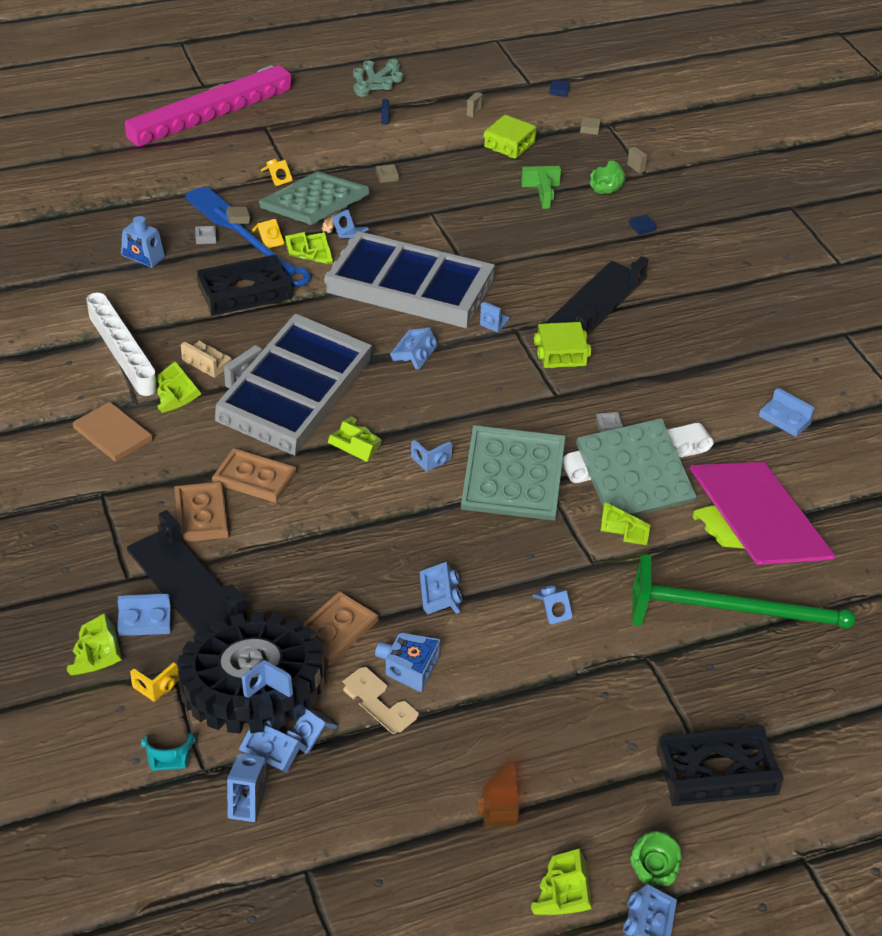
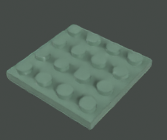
[259,171,369,225]
[576,418,697,516]
[461,425,565,521]

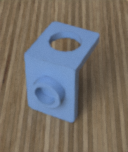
[332,210,369,238]
[480,302,510,333]
[411,440,452,472]
[533,585,573,625]
[242,660,293,698]
[291,708,338,753]

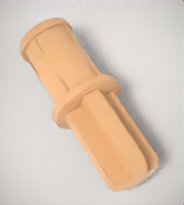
[322,209,341,233]

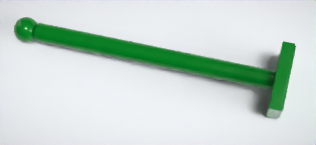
[632,555,856,629]

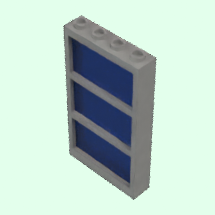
[324,231,495,328]
[215,313,372,456]

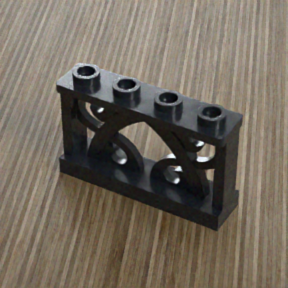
[197,255,292,316]
[656,726,784,806]

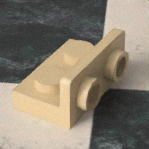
[181,341,232,378]

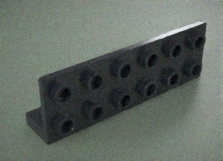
[547,256,649,335]
[127,510,247,633]

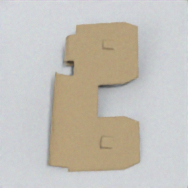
[342,667,419,735]

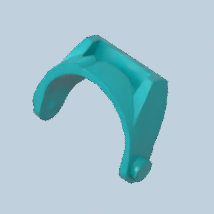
[141,733,195,771]

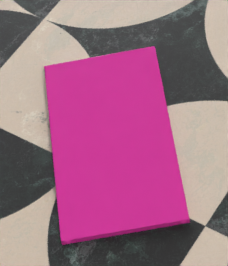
[690,462,835,565]

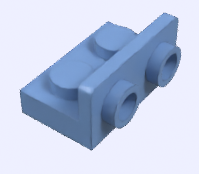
[390,328,437,369]
[759,388,814,437]
[420,562,463,615]
[118,594,171,636]
[239,720,308,773]
[623,884,677,936]

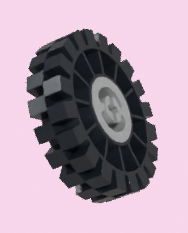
[177,612,326,734]

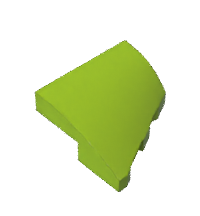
[285,232,333,264]
[158,362,201,413]
[328,416,382,462]
[601,502,650,545]
[692,505,745,549]
[67,614,122,675]
[531,849,592,915]

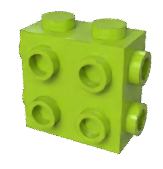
[484,115,537,159]
[534,322,591,368]

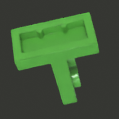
[521,166,561,209]

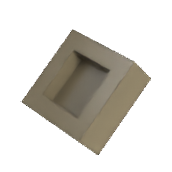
[467,92,483,117]
[580,117,600,135]
[627,147,647,173]
[376,164,399,183]
[226,207,250,224]

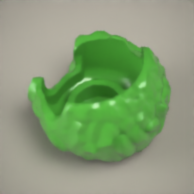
[590,160,625,194]
[630,831,682,887]

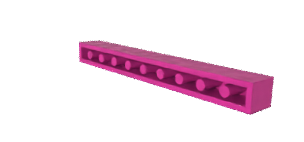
[125,65,291,147]

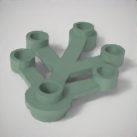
[353,59,403,97]

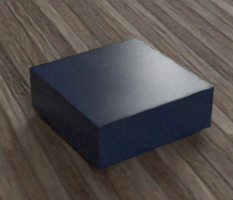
[549,80,570,97]
[381,99,389,125]
[629,214,656,235]

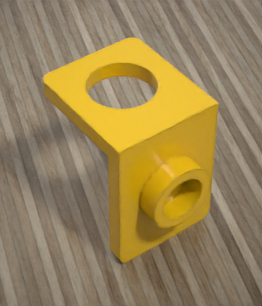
[261,159,292,186]
[252,219,284,249]
[130,662,179,702]

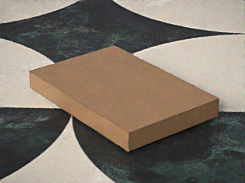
[73,402,152,462]
[212,448,296,503]
[174,482,228,542]
[303,591,378,666]

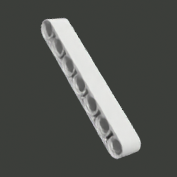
[87,293,157,396]
[562,423,714,483]

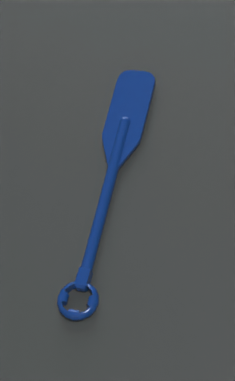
[186,187,311,287]

